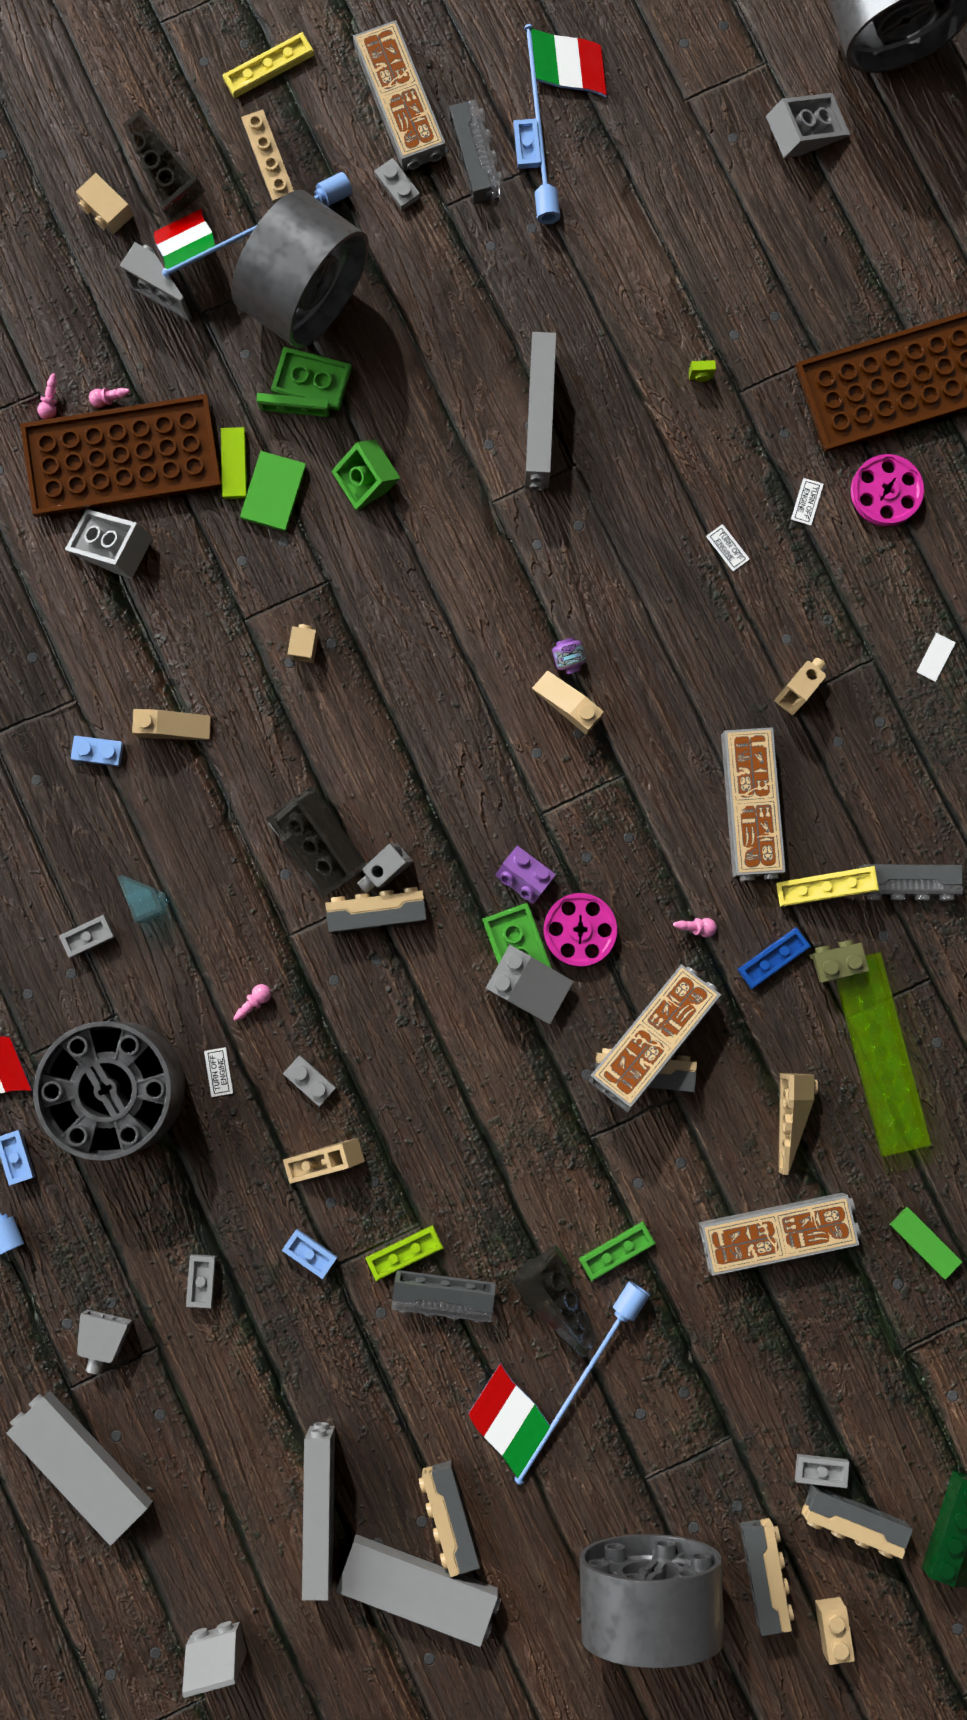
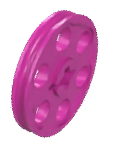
[851,454,924,526]
[544,893,617,967]

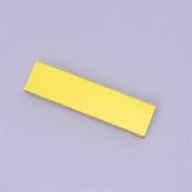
[222,32,314,98]
[776,866,879,907]

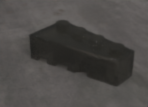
[123,109,205,221]

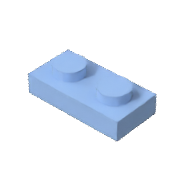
[513,118,541,169]
[71,736,124,767]
[0,1129,36,1186]
[282,1229,337,1279]

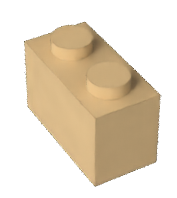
[76,173,133,235]
[815,1597,855,1665]

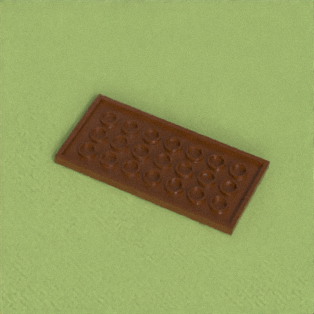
[795,311,967,453]
[20,394,222,517]

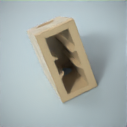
[774,658,827,716]

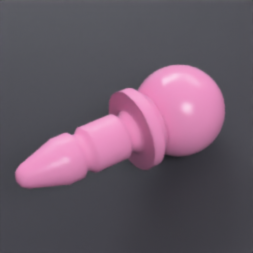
[37,373,57,420]
[89,388,130,408]
[673,918,717,937]
[234,984,271,1021]

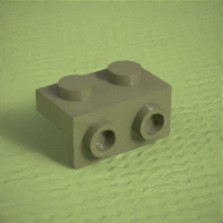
[810,939,869,983]

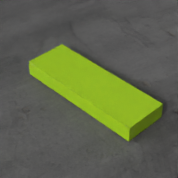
[221,427,247,499]
[365,1225,444,1281]

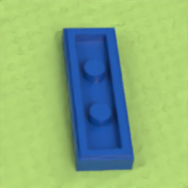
[737,927,811,989]

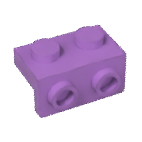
[495,846,556,904]

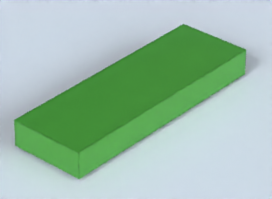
[256,393,330,417]
[889,1207,962,1280]
[579,1221,656,1282]

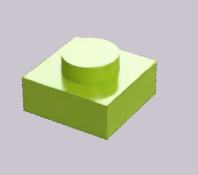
[689,360,716,382]

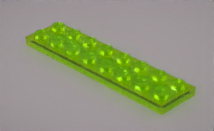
[835,952,931,1157]

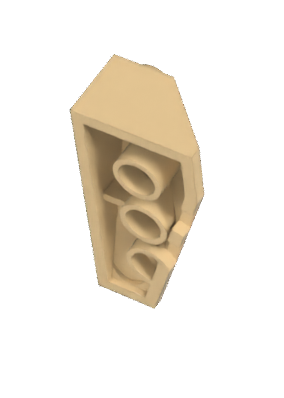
[779,1073,818,1175]

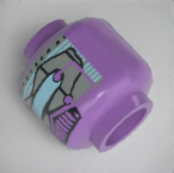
[552,637,586,674]

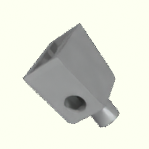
[357,843,414,893]
[77,1309,133,1374]

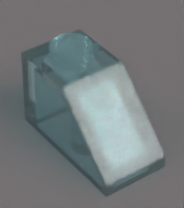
[117,875,168,924]

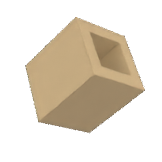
[288,624,318,663]

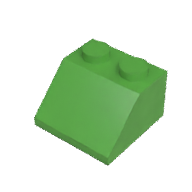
[331,439,400,510]

